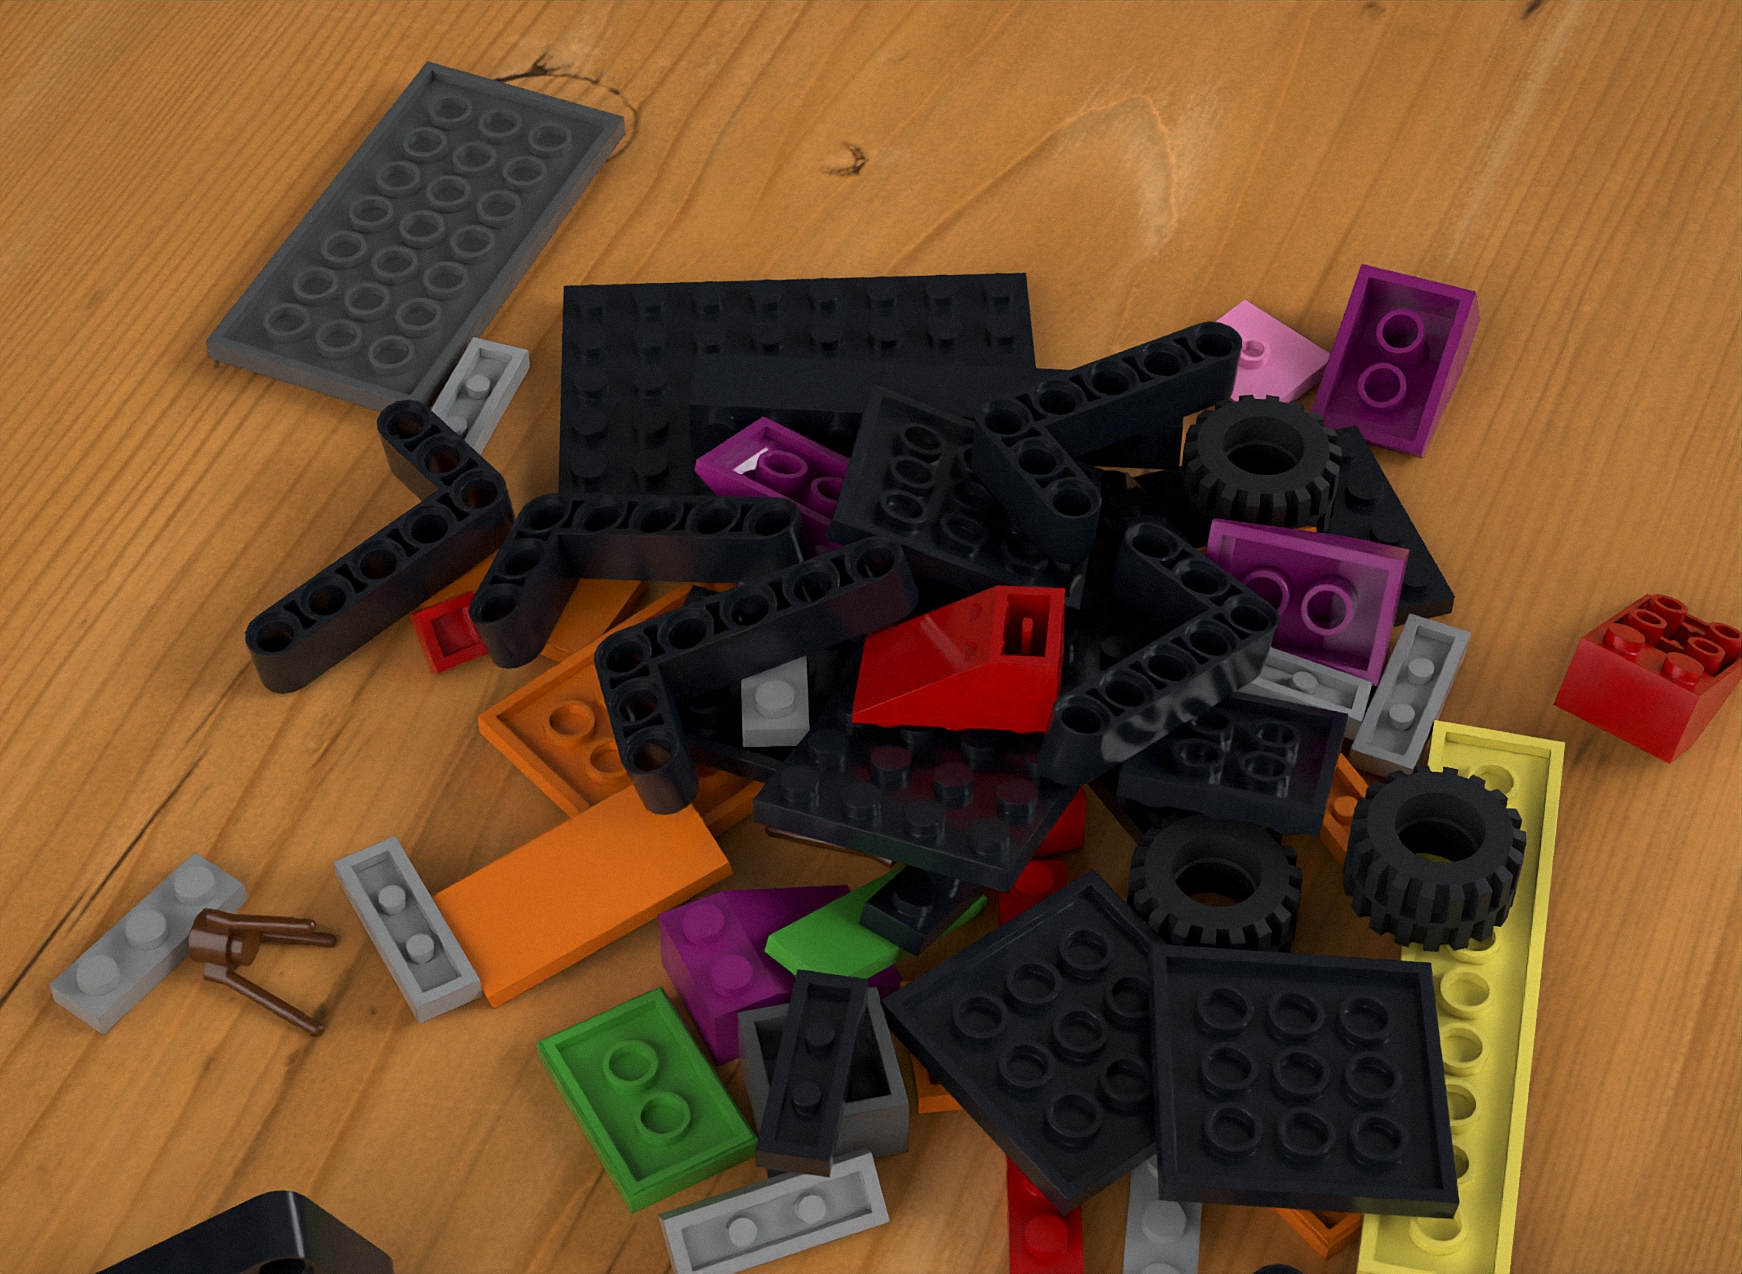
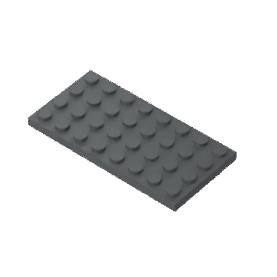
[206,61,625,412]

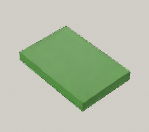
[536,986,758,1214]

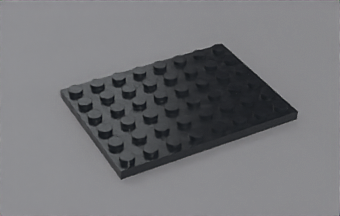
[558,273,1036,496]

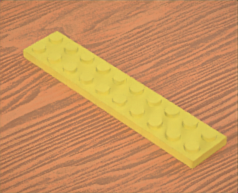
[1355,720,1565,1274]

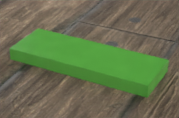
[764,864,988,979]

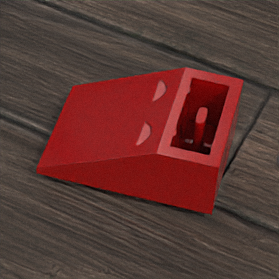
[852,585,1065,734]
[1553,594,1742,764]

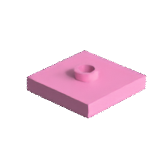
[1216,300,1330,404]

